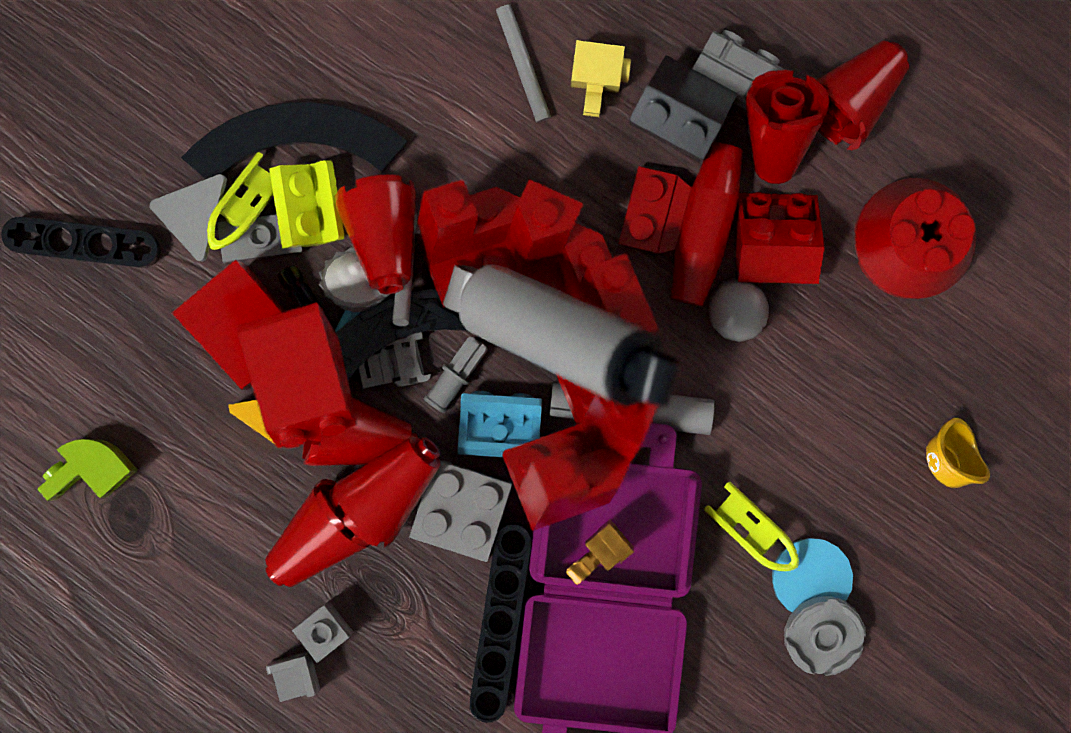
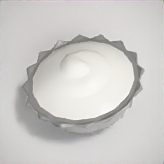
[319,247,390,312]

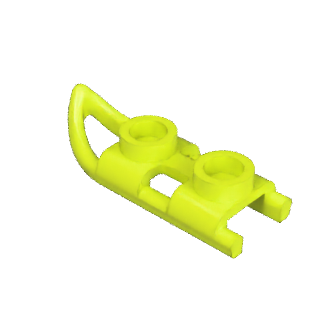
[207,152,274,250]
[704,482,799,571]

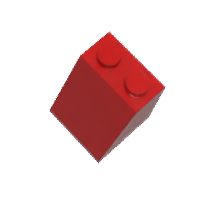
[172,260,286,390]
[237,303,357,448]

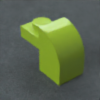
[37,439,138,501]

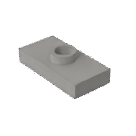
[217,214,304,263]

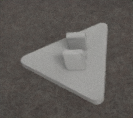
[150,174,227,262]

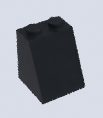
[629,55,738,162]

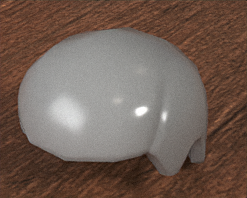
[708,277,769,342]

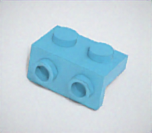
[458,391,542,457]

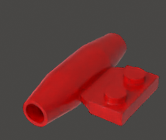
[618,142,743,307]

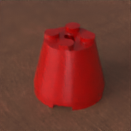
[854,178,976,299]

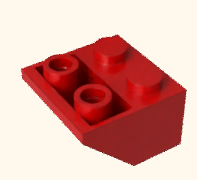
[736,192,824,284]

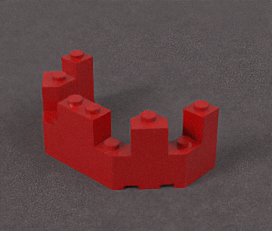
[415,179,659,531]

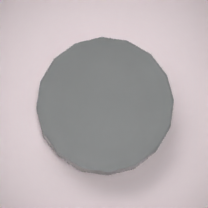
[784,596,866,676]

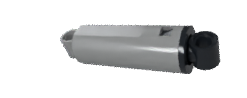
[443,264,682,407]

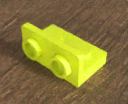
[269,160,344,249]

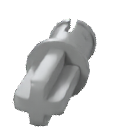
[423,336,488,413]

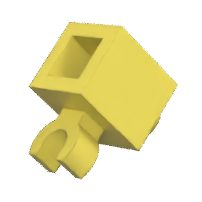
[571,40,631,117]

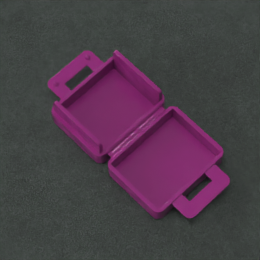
[514,423,702,733]

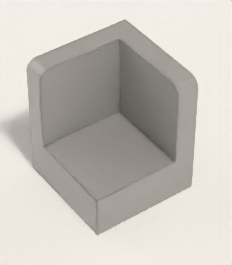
[266,651,320,702]

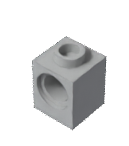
[292,601,354,663]

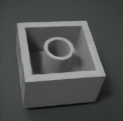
[409,460,513,562]

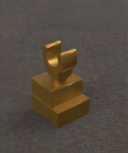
[566,519,634,585]

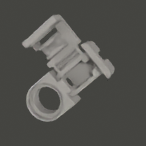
[358,333,431,389]

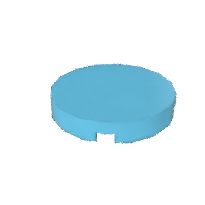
[772,538,853,612]

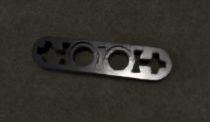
[1,217,161,268]

